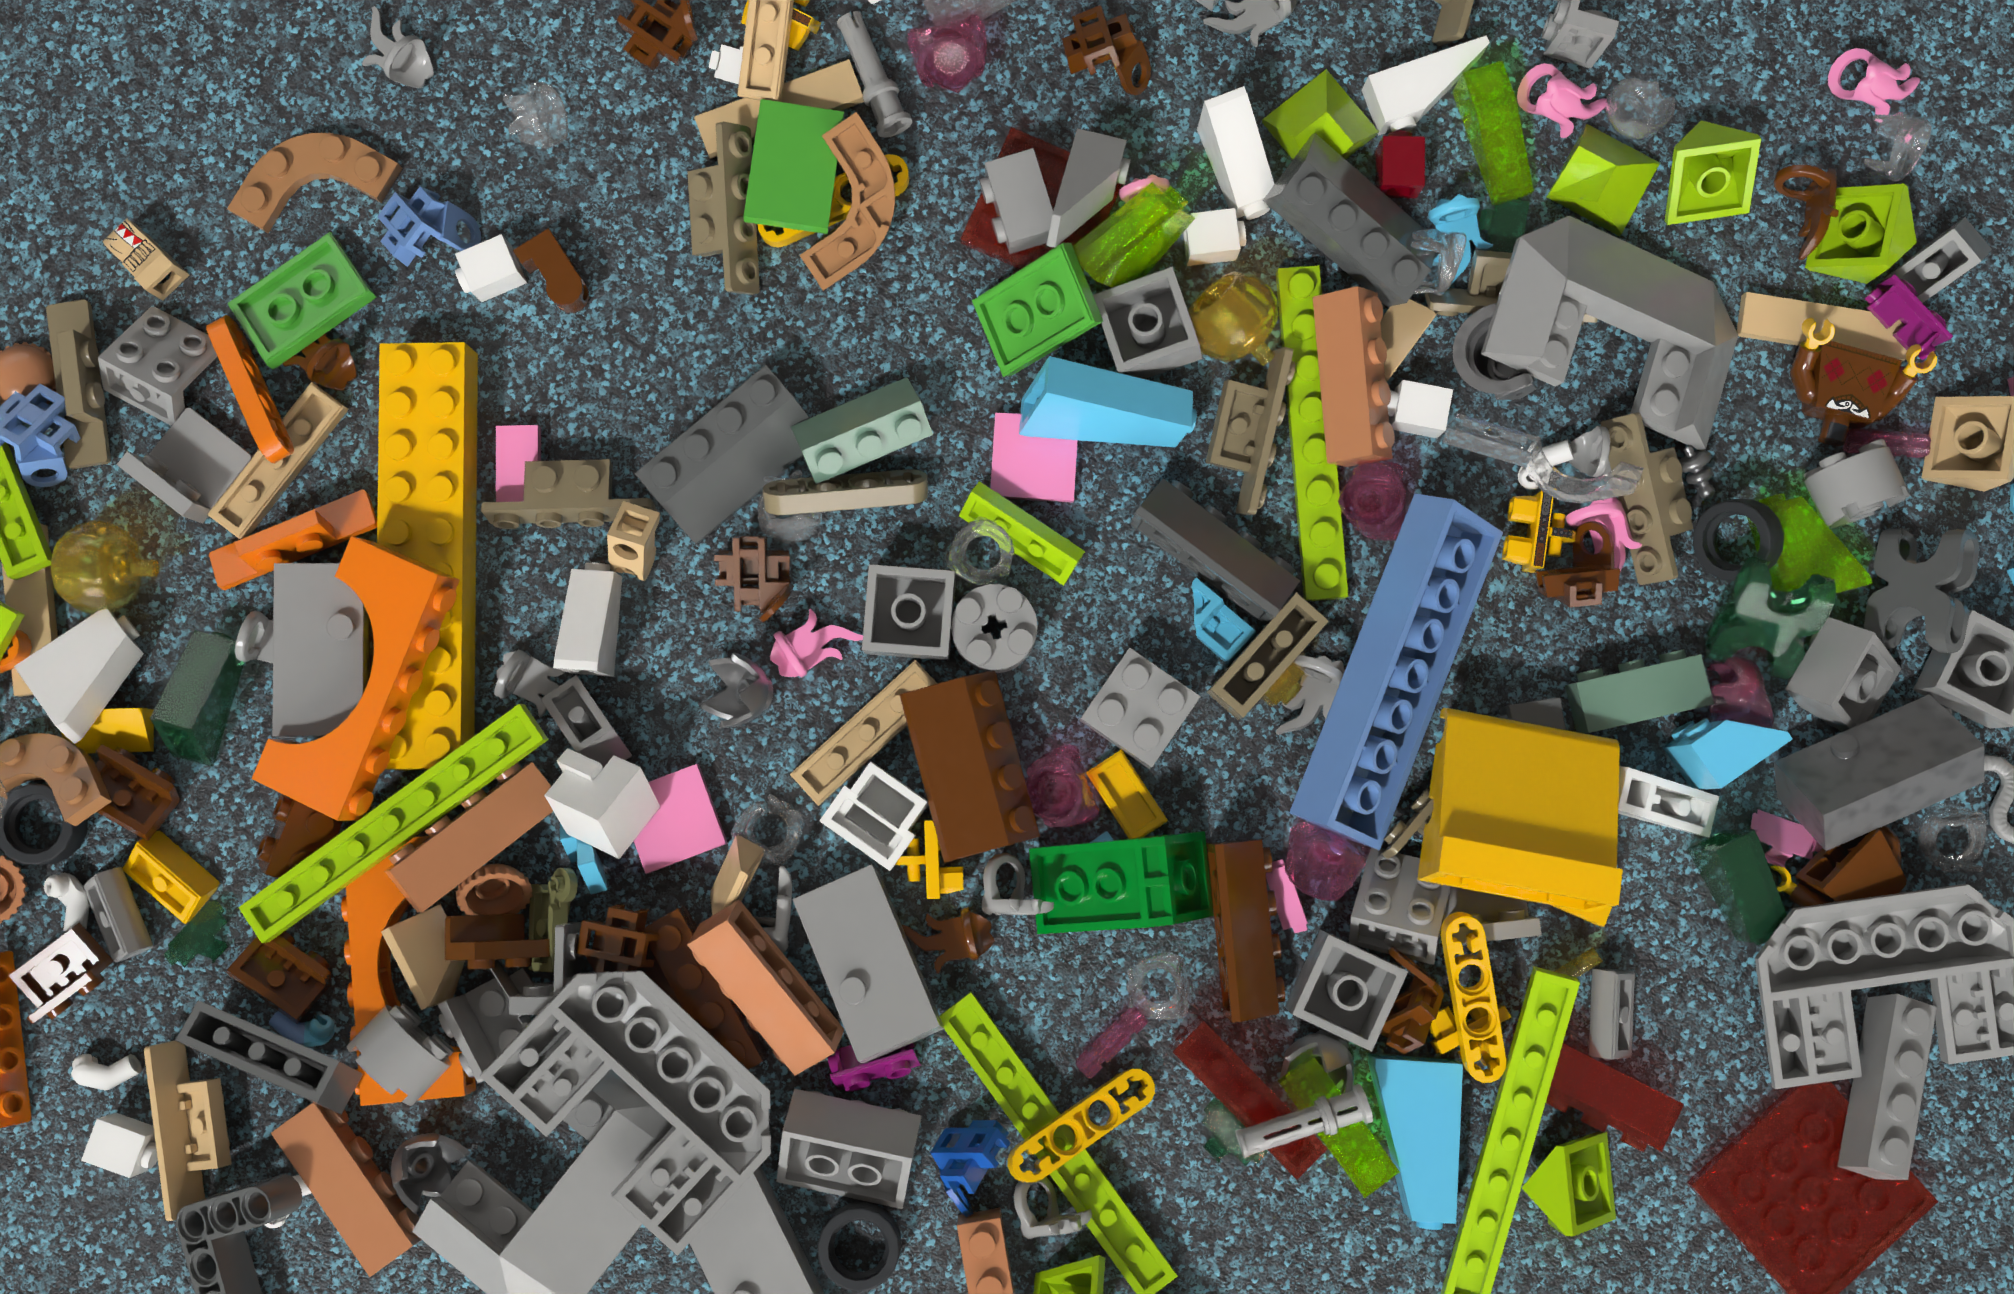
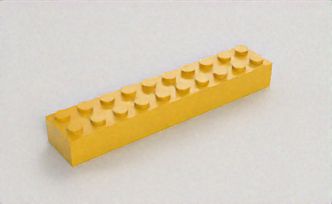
[377,342,478,770]

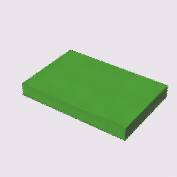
[744,99,844,234]
[227,232,377,370]
[972,243,1103,377]

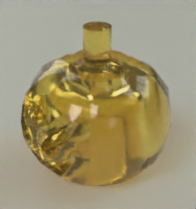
[1188,272,1278,366]
[51,520,160,614]

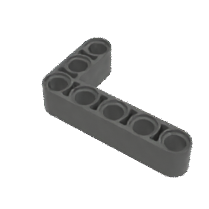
[176,1174,302,1294]

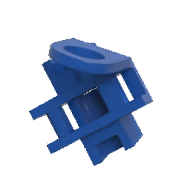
[930,1120,1011,1218]

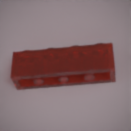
[1169,1016,1328,1180]
[1504,1020,1684,1152]

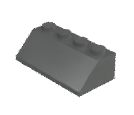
[1263,133,1438,307]
[634,365,810,545]
[1130,478,1300,625]

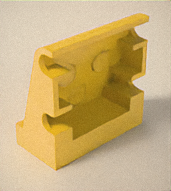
[1417,708,1623,912]

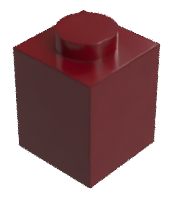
[1375,131,1425,199]

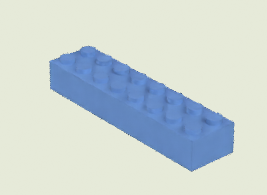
[1289,493,1503,850]

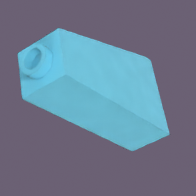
[1019,356,1197,447]
[1368,1053,1463,1230]

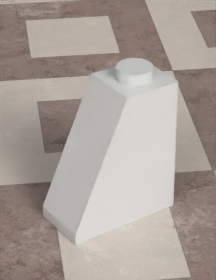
[1197,86,1275,220]
[553,563,622,677]
[14,606,144,744]

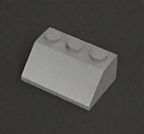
[776,1089,922,1209]

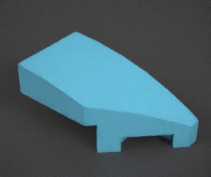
[1192,577,1257,666]
[560,823,608,894]

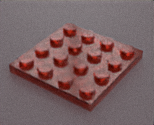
[1686,1082,1938,1294]

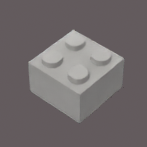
[1093,267,1202,379]
[862,564,956,661]
[1913,610,2014,729]
[1079,647,1201,769]
[1285,930,1408,1052]

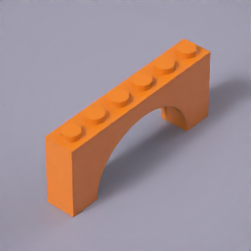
[252,536,460,821]
[341,836,476,1106]

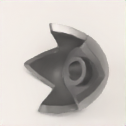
[701,653,773,728]
[1280,1030,1355,1099]
[391,1133,471,1214]

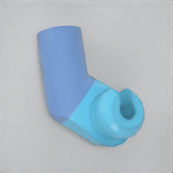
[269,1011,335,1047]

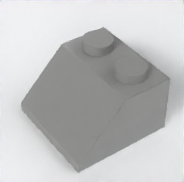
[1785,617,1901,732]

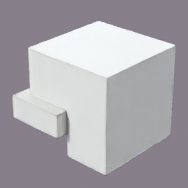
[544,748,660,859]
[820,762,929,871]

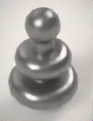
[1679,445,1715,499]

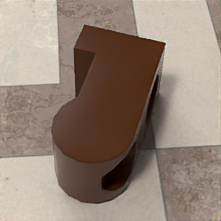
[513,228,589,313]

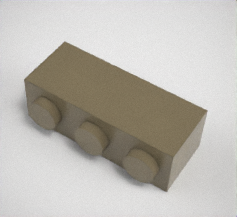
[1206,592,1329,720]

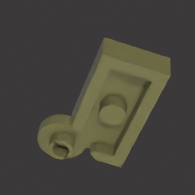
[528,867,578,973]

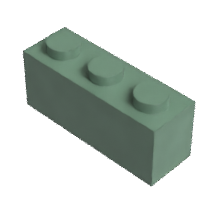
[791,377,933,484]
[1565,649,1714,734]

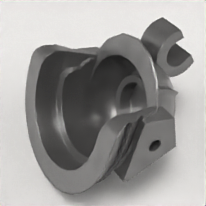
[1453,303,1537,400]

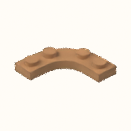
[800,112,895,291]
[227,132,403,233]
[0,733,112,826]

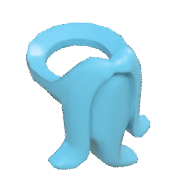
[1428,194,1493,289]

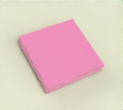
[990,412,1078,503]
[634,764,728,874]

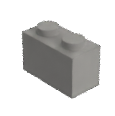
[979,148,1053,254]

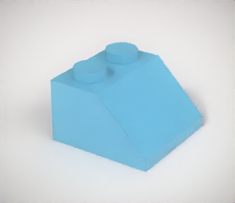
[1663,719,1793,789]

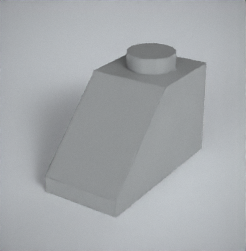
[1882,217,1992,303]
[541,675,632,768]

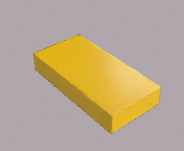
[1086,749,1168,839]

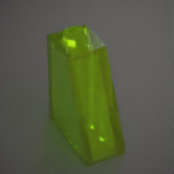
[1073,182,1195,288]
[1747,493,1873,610]

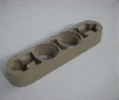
[763,469,928,515]

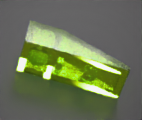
[1452,61,1534,206]
[1278,1055,1400,1198]

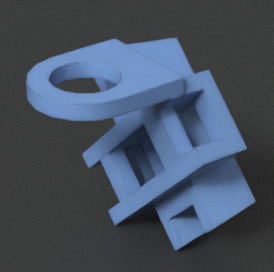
[377,186,481,267]
[0,383,81,487]

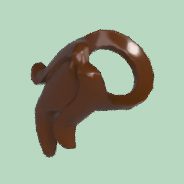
[1774,165,1839,260]
[283,333,357,390]
[902,907,995,974]

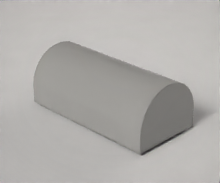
[83,867,154,963]
[1589,968,1635,1060]

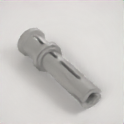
[837,11,912,138]
[1235,1083,1373,1158]

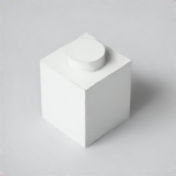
[1182,208,1246,266]
[455,234,527,302]
[1387,380,1453,438]
[81,1113,158,1178]

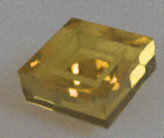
[1261,662,1305,707]

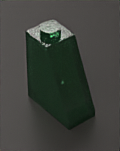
[150,630,245,766]
[1687,830,1787,945]

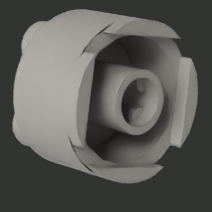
[1803,439,1910,529]
[951,584,1037,673]
[346,1004,454,1106]

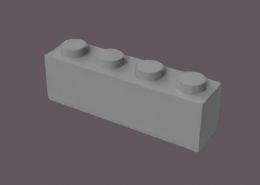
[1838,994,1937,1180]

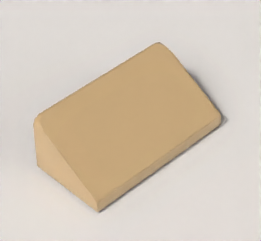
[1380,299,1437,382]
[710,835,764,916]

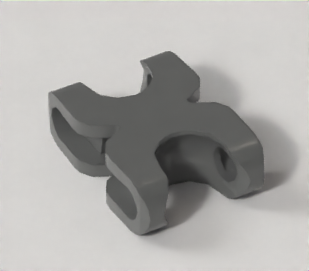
[1864,528,1979,653]

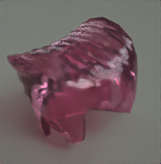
[907,14,987,93]
[1338,461,1407,541]
[1707,656,1774,728]
[1026,745,1100,827]
[1285,822,1366,901]

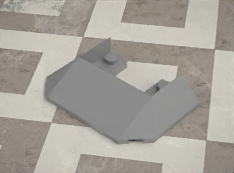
[1481,216,1738,451]
[1755,884,2014,1089]
[480,970,771,1256]
[412,1069,673,1294]

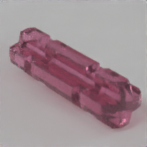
[1843,428,1931,458]
[1075,1006,1148,1078]

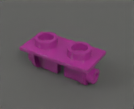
[1864,274,1953,360]
[827,1042,921,1092]

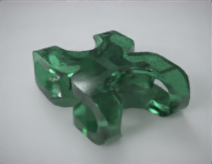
[1705,556,1836,680]

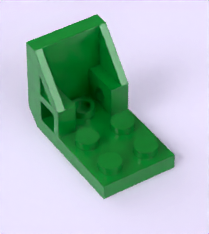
[1029,831,1214,934]

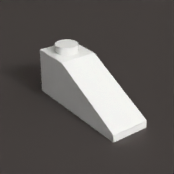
[1362,35,1490,136]
[1618,766,1720,838]

